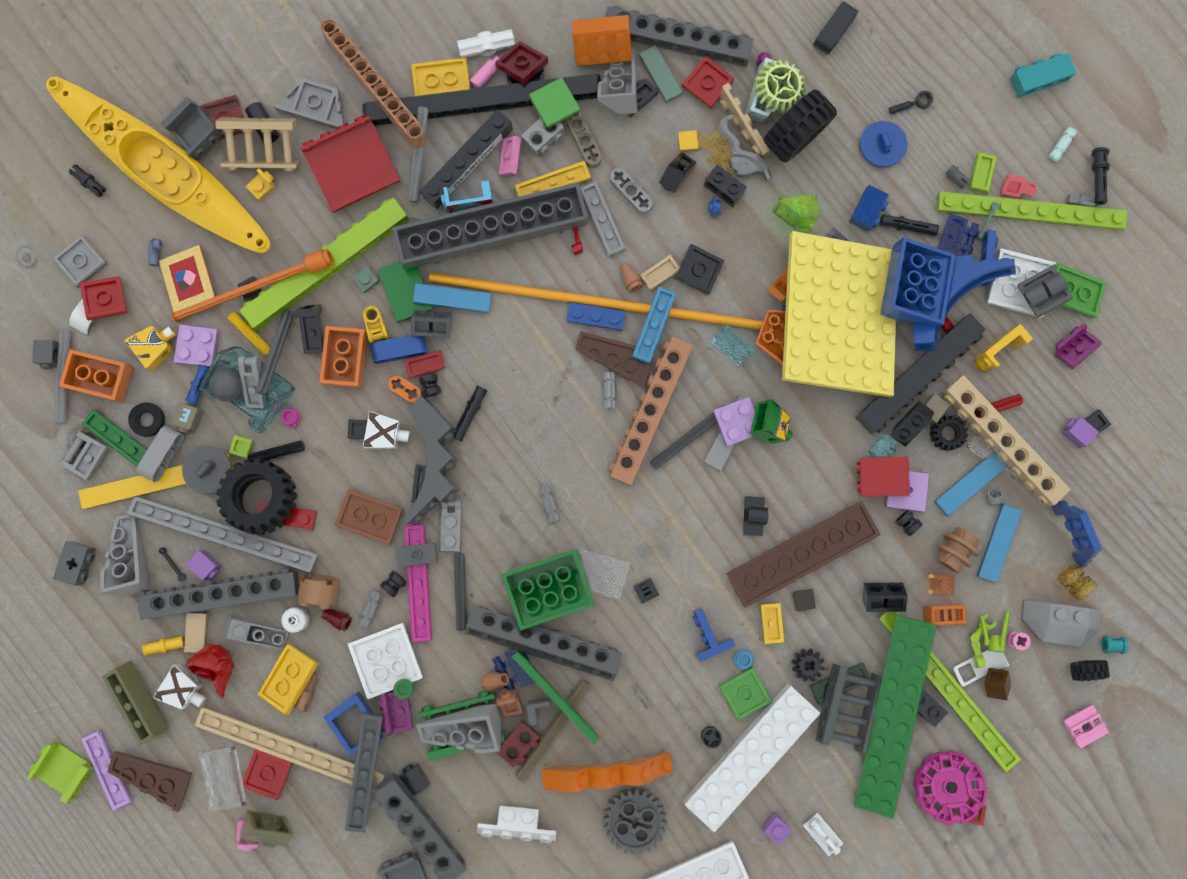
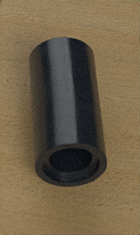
[245,102,280,144]

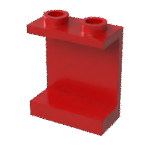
[857,457,910,497]

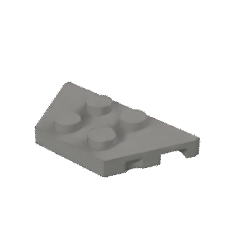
[274,78,344,129]

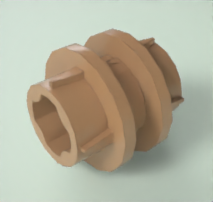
[935,527,981,573]

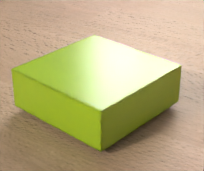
[229,435,254,459]

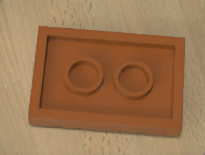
[335,489,404,545]

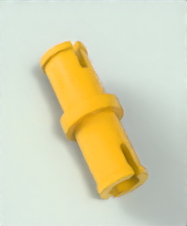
[142,635,185,656]

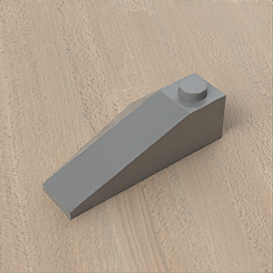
[597,47,638,114]
[100,514,150,595]
[416,704,501,753]

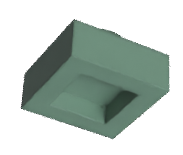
[352,266,379,293]

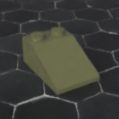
[240,810,294,847]

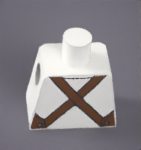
[363,411,411,449]
[153,663,206,709]

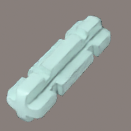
[1049,127,1077,162]

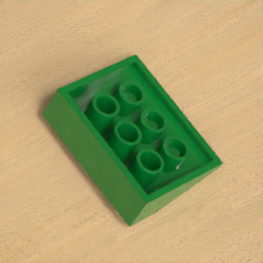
[501,548,595,631]

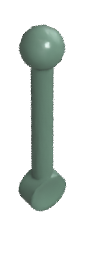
[977,202,999,240]

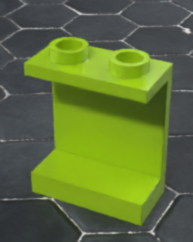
[26,741,94,804]

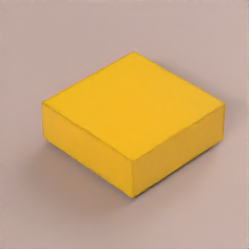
[678,130,699,152]

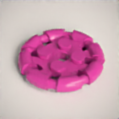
[914,751,987,825]

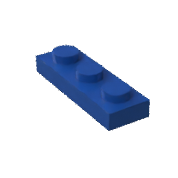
[566,302,625,331]

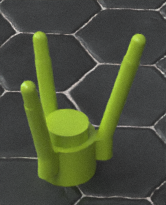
[980,610,1010,653]

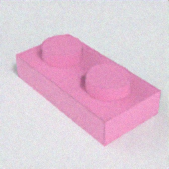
[498,136,521,177]

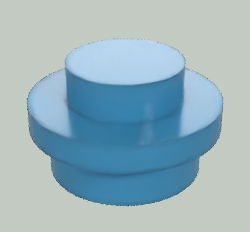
[734,650,753,669]

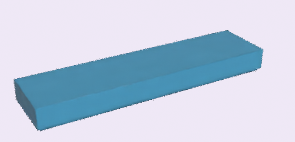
[413,283,491,313]
[632,287,676,364]
[934,453,1006,516]
[977,504,1022,583]

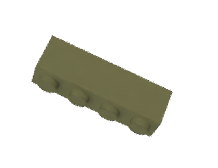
[102,661,169,745]

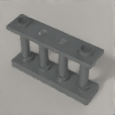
[815,663,883,754]

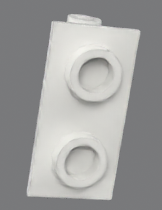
[803,812,844,856]

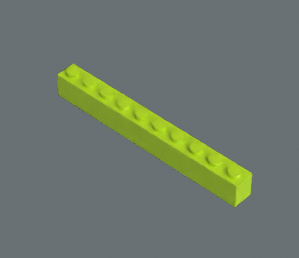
[239,198,410,332]

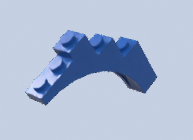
[914,255,1016,351]

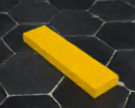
[514,161,591,197]

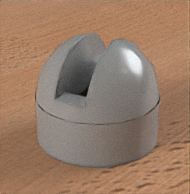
[987,489,1004,505]

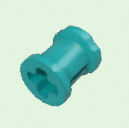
[1101,636,1128,654]

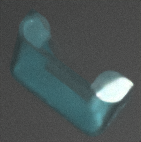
[199,346,295,434]

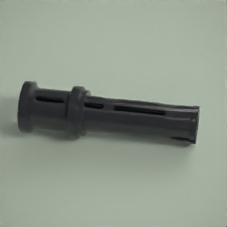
[1092,147,1110,205]

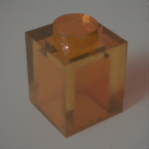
[928,574,955,595]

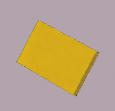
[411,57,470,96]
[257,643,319,715]

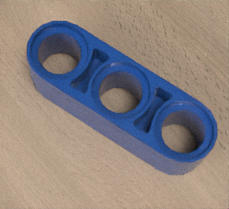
[370,335,428,364]

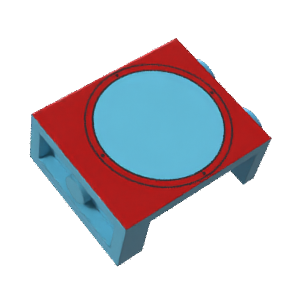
[441,181,494,213]

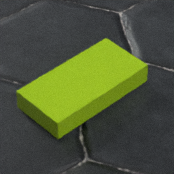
[969,152,997,194]

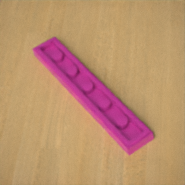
[404,524,432,642]

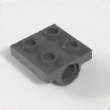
[1017,265,1073,318]

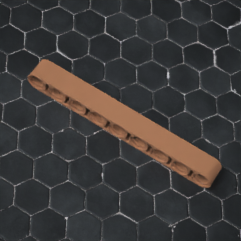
[321,19,426,148]

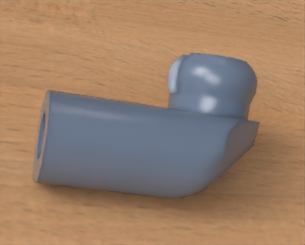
[148,238,163,266]

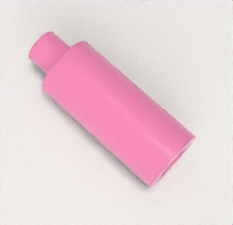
[469,56,500,88]

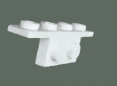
[477,806,556,843]

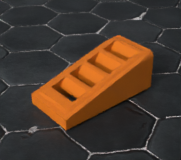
[923,605,967,625]

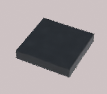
[674,244,724,295]

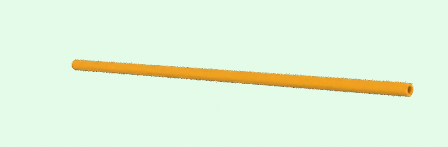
[429,272,763,330]

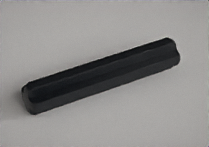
[248,441,305,461]

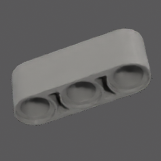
[136,426,184,482]

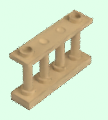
[215,118,300,171]

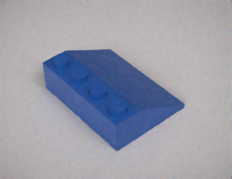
[880,237,956,326]

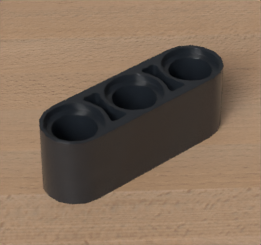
[813,1,859,55]

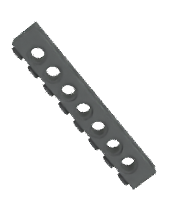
[605,6,754,67]
[137,569,299,620]
[465,606,623,681]

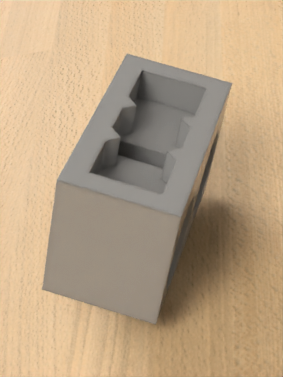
[521,118,564,157]

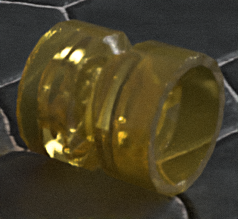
[1058,563,1097,601]

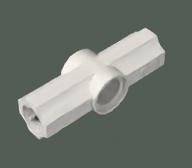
[457,29,515,58]

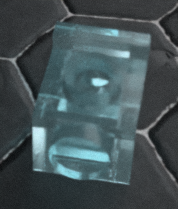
[867,434,898,457]

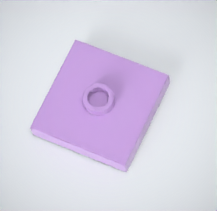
[885,471,929,512]

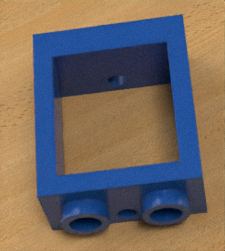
[323,692,384,756]

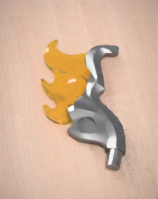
[697,114,772,181]

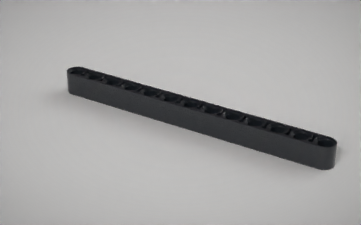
[362,74,602,126]

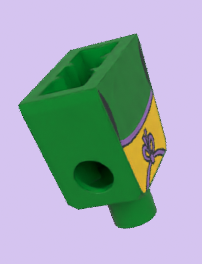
[750,399,793,444]

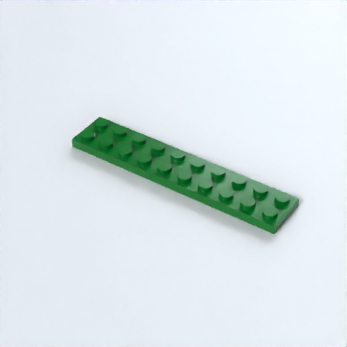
[854,614,937,819]

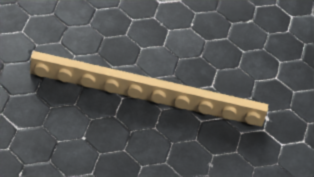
[195,706,386,793]

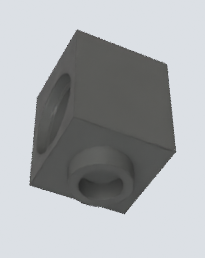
[32,340,58,369]

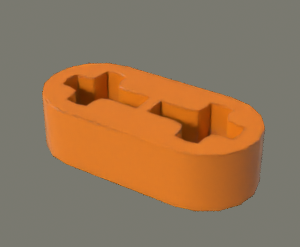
[388,376,422,404]

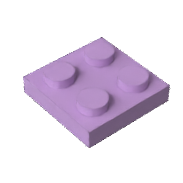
[174,325,219,368]
[713,397,755,446]

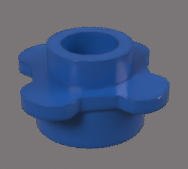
[708,197,721,218]

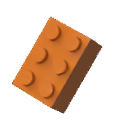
[572,15,632,66]
[319,326,368,389]
[59,349,134,403]

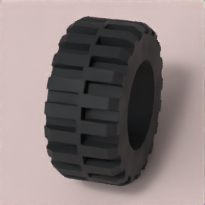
[764,89,837,163]
[216,458,297,535]

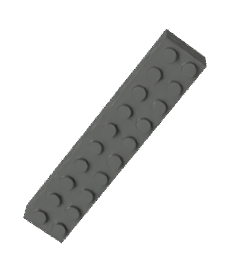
[392,182,588,269]

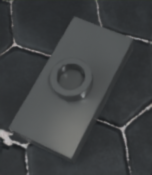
[396,543,437,567]

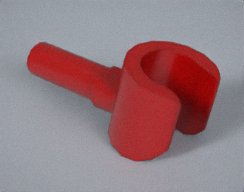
[571,228,583,255]

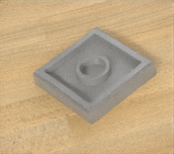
[52,234,108,288]

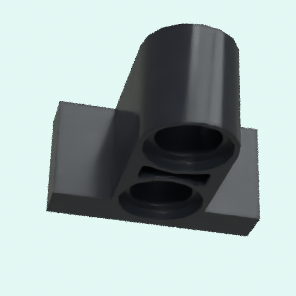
[743,496,768,536]

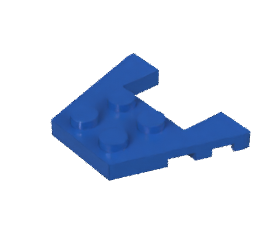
[1052,500,1103,569]

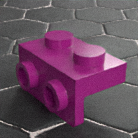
[1055,323,1101,370]
[379,692,413,735]

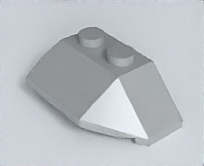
[1021,600,1101,647]

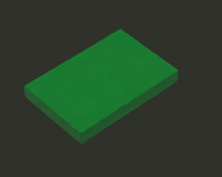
[378,261,433,323]

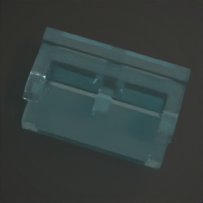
[711,324,754,366]

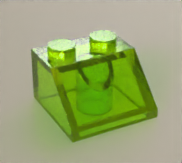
[773,194,819,231]

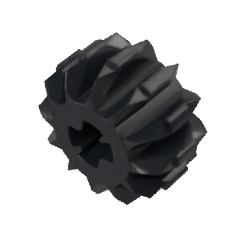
[791,648,825,682]

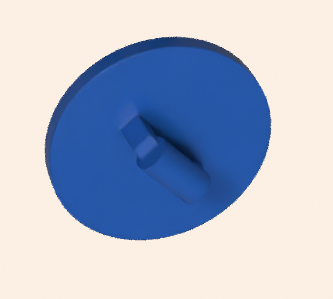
[860,121,907,167]

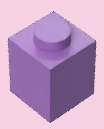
[1062,417,1099,448]
[186,550,222,581]
[761,812,792,846]

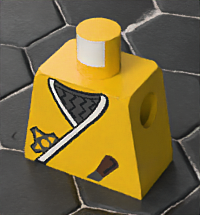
[124,326,176,371]

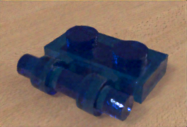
[938,214,979,256]
[492,649,535,690]

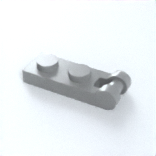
[238,356,267,408]
[440,497,462,551]

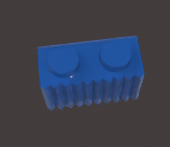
[849,185,889,232]

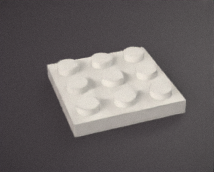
[986,248,1056,318]
[348,622,423,699]

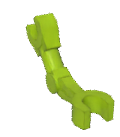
[969,614,997,668]

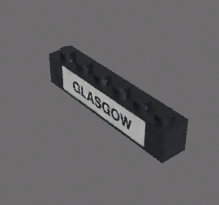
[420,109,513,209]

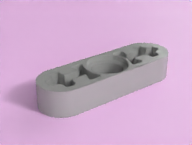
[610,168,652,214]

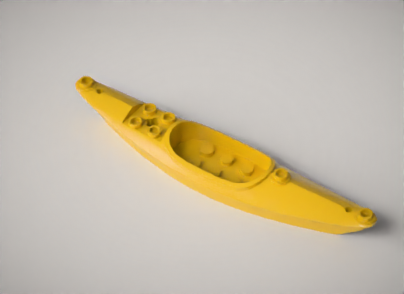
[46,77,270,253]

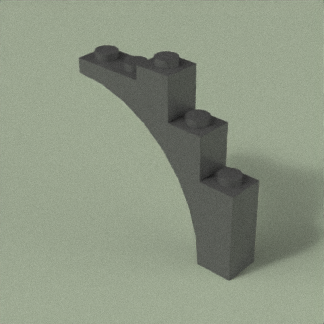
[403,396,460,525]

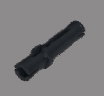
[880,214,939,236]
[453,385,487,442]

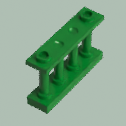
[417,691,506,761]

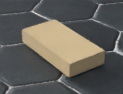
[640,254,679,292]
[184,613,208,653]

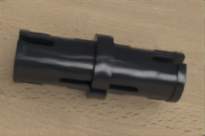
[69,164,106,197]

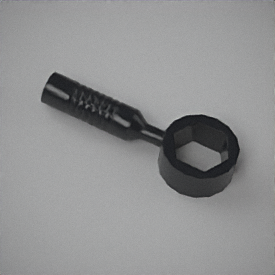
[889,90,933,114]

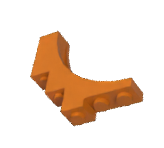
[541,752,673,792]

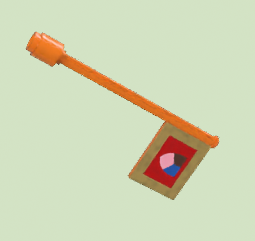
[159,245,334,322]

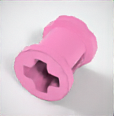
[1006,631,1031,650]

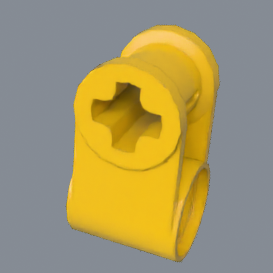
[363,306,390,344]

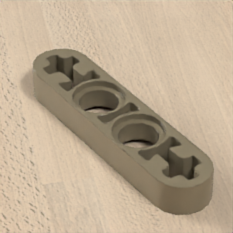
[565,112,602,168]

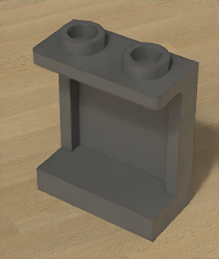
[161,97,223,160]
[377,851,427,879]

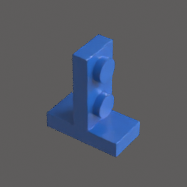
[692,608,736,662]

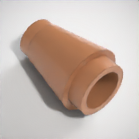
[620,263,643,293]
[481,672,509,692]

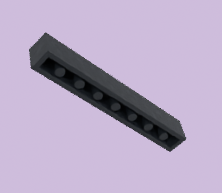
[855,313,986,434]

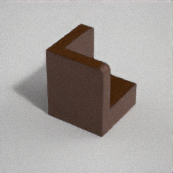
[984,668,1011,701]

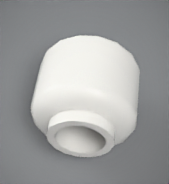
[281,607,310,633]

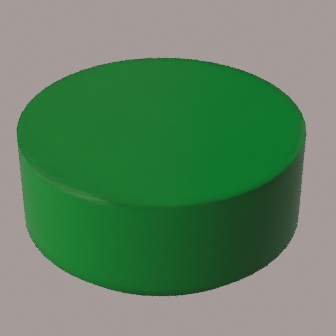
[393,678,414,699]

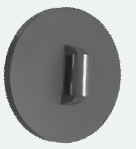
[182,446,232,494]

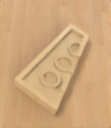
[719,82,769,159]

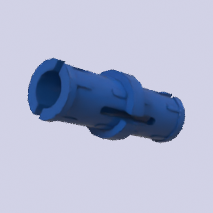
[185,365,211,405]

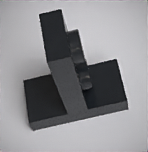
[294,304,324,354]

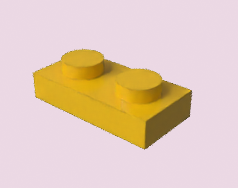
[760,603,784,644]

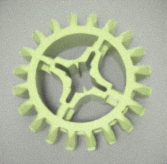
[754,59,806,113]

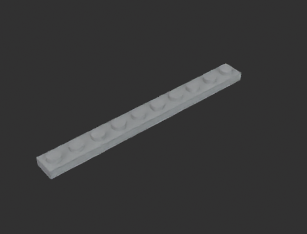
[127,496,318,574]

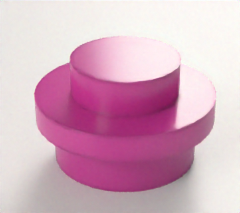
[281,408,300,427]

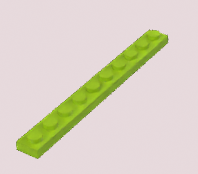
[937,191,1128,231]
[878,612,1021,772]

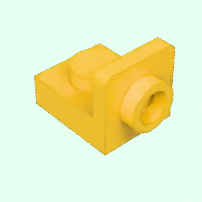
[245,168,276,201]

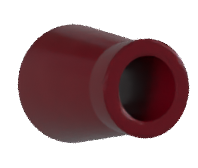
[321,609,352,631]

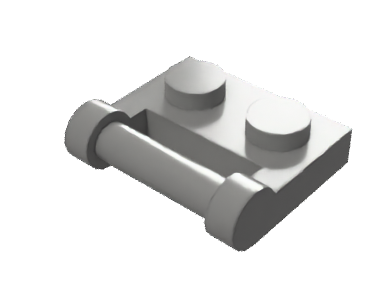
[58,430,109,480]

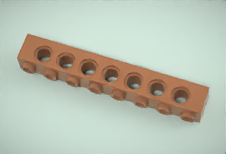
[608,336,693,486]

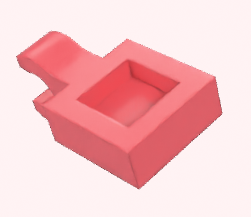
[1000,174,1038,198]

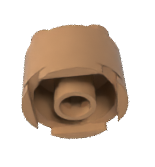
[297,574,340,609]

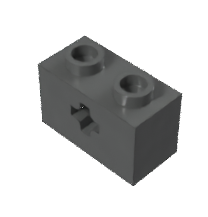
[53,541,95,586]

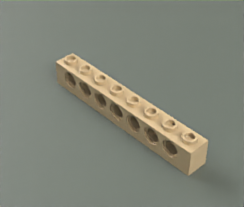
[941,375,1071,507]

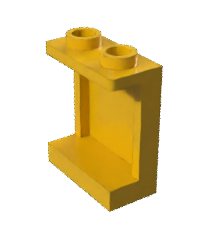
[973,324,1033,373]

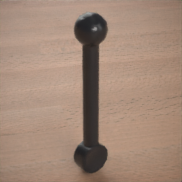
[159,547,186,581]

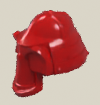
[185,644,235,699]

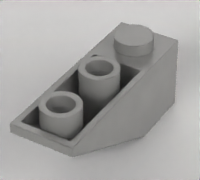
[222,615,289,650]

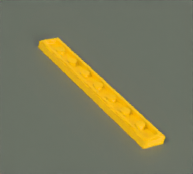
[78,454,234,509]

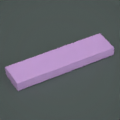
[81,729,133,811]

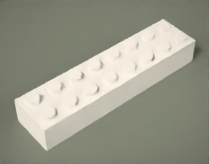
[683,684,820,832]

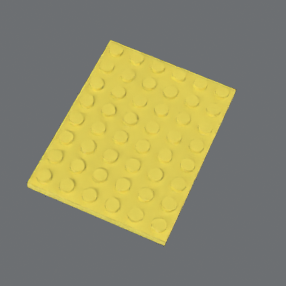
[782,231,896,397]

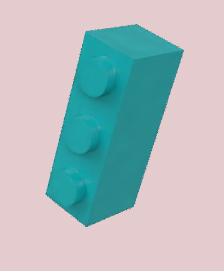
[1010,52,1077,98]

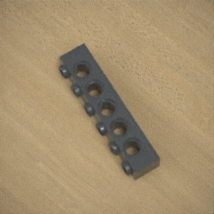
[374,772,466,879]

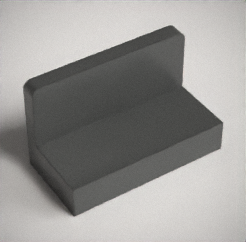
[526,697,552,726]

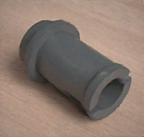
[945,165,970,189]

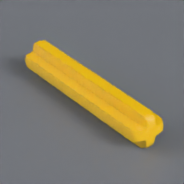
[228,312,270,357]

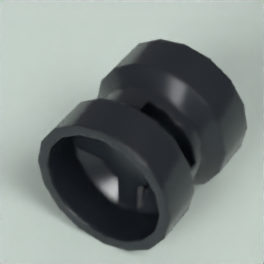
[419,374,442,398]
[895,509,923,536]
[380,570,407,597]
[701,726,722,748]

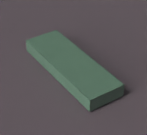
[639,45,682,103]

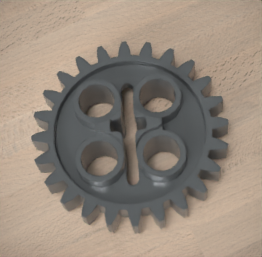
[603,787,667,855]

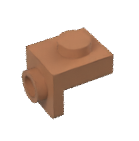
[496,689,524,717]

